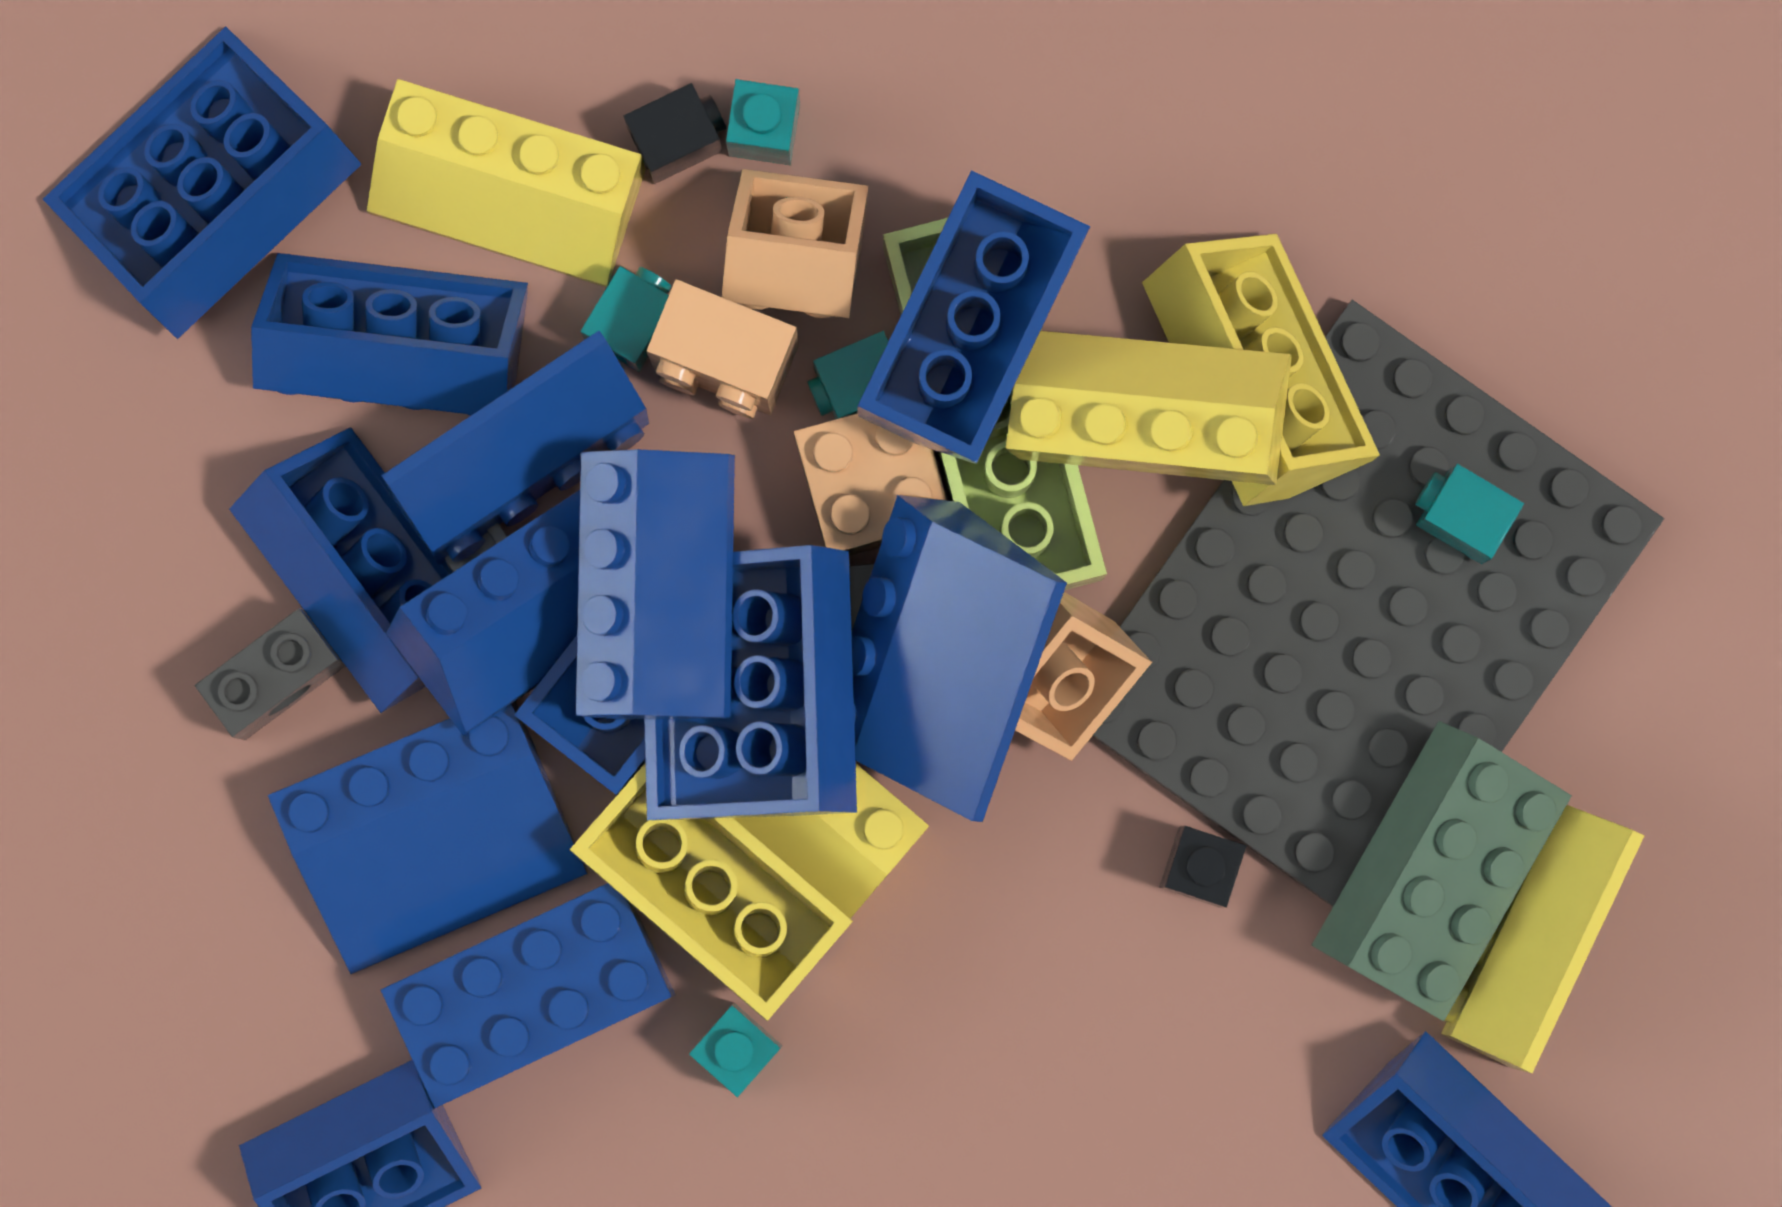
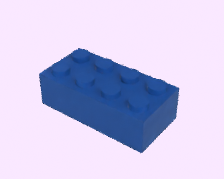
[381,883,676,1109]

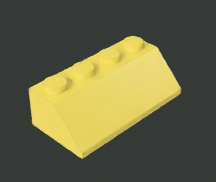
[366,79,646,287]
[1142,234,1380,506]
[1006,331,1292,485]
[570,764,853,1021]
[734,764,929,919]
[1441,805,1645,1073]

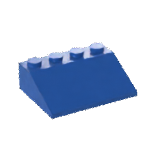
[43,26,362,339]
[851,495,1067,822]
[644,545,857,820]
[268,701,588,974]

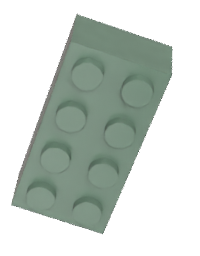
[1311,721,1572,1021]

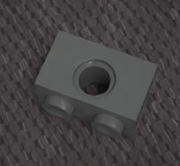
[194,608,345,740]

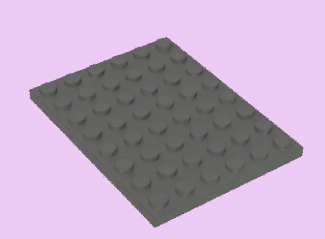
[1092,299,1665,907]

